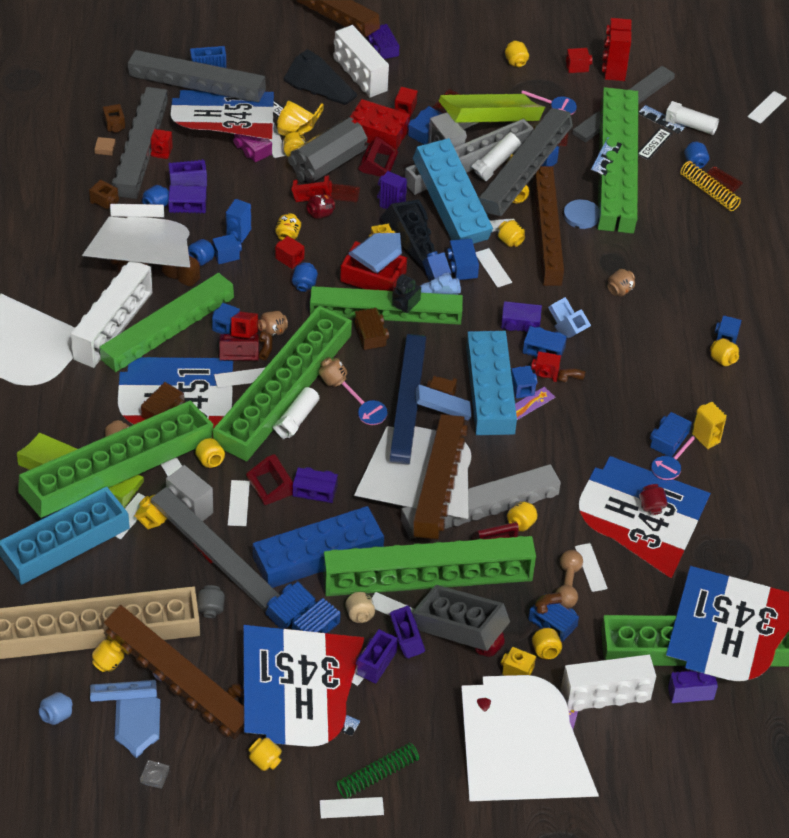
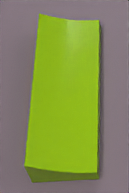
[439,94,545,123]
[17,433,144,508]

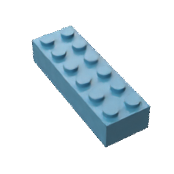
[413,138,493,244]
[466,331,517,435]
[0,487,130,585]

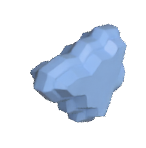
[420,273,461,295]

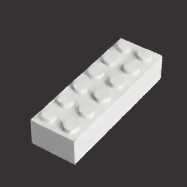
[70,261,152,368]

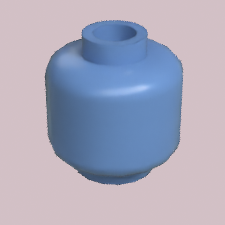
[39,692,73,725]

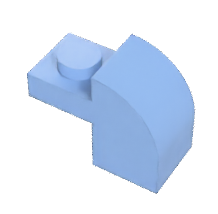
[548,297,591,338]

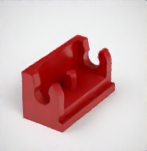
[291,175,332,202]

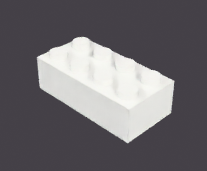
[333,25,389,98]
[561,655,656,711]

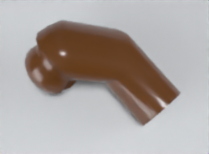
[259,331,272,361]
[557,368,586,382]
[535,593,562,614]
[227,683,244,705]

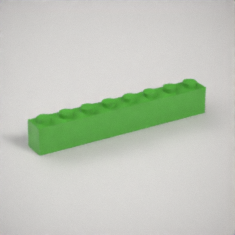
[99,273,234,372]
[310,286,463,325]

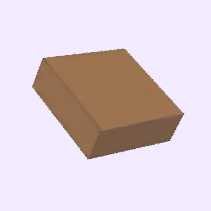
[95,137,116,156]

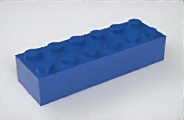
[253,506,384,588]

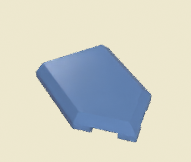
[349,233,402,273]
[115,697,160,758]

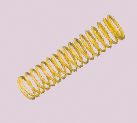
[680,161,741,211]

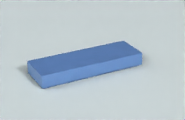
[416,385,471,420]
[90,680,157,702]

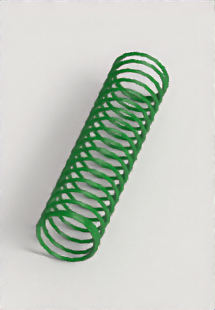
[337,743,419,799]

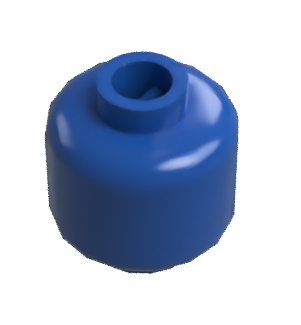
[684,142,709,169]
[142,185,169,207]
[188,239,214,266]
[292,262,318,292]

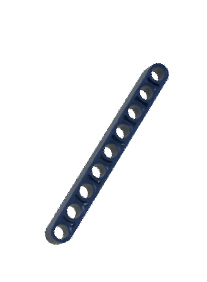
[390,334,426,464]

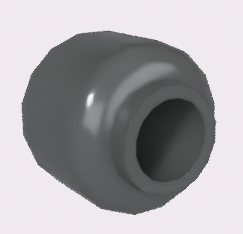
[197,585,225,618]

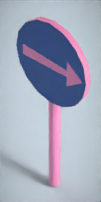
[521,91,577,115]
[342,381,387,425]
[651,436,695,480]

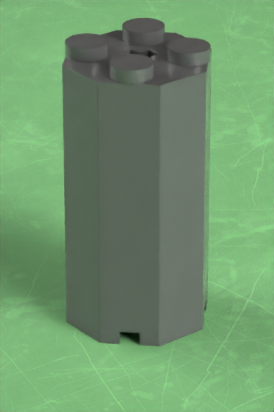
[288,117,367,183]

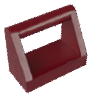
[358,136,398,177]
[220,334,259,360]
[246,454,293,505]
[471,522,519,540]

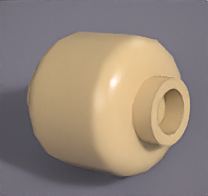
[345,592,375,623]

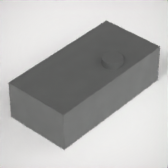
[412,585,510,651]

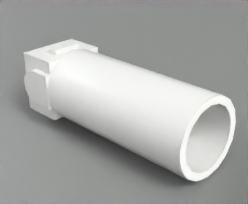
[665,101,719,135]
[471,132,522,181]
[272,387,319,439]

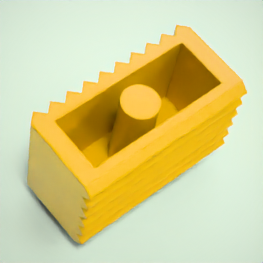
[692,402,727,449]

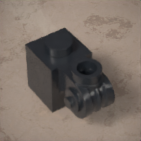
[392,274,421,313]

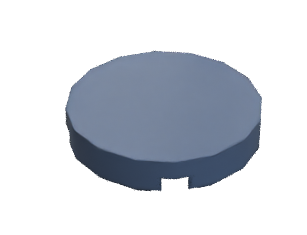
[564,199,599,229]

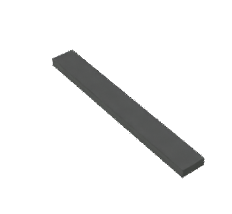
[572,66,675,143]
[150,487,280,612]

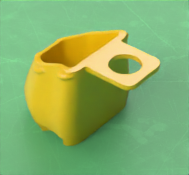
[277,101,324,136]

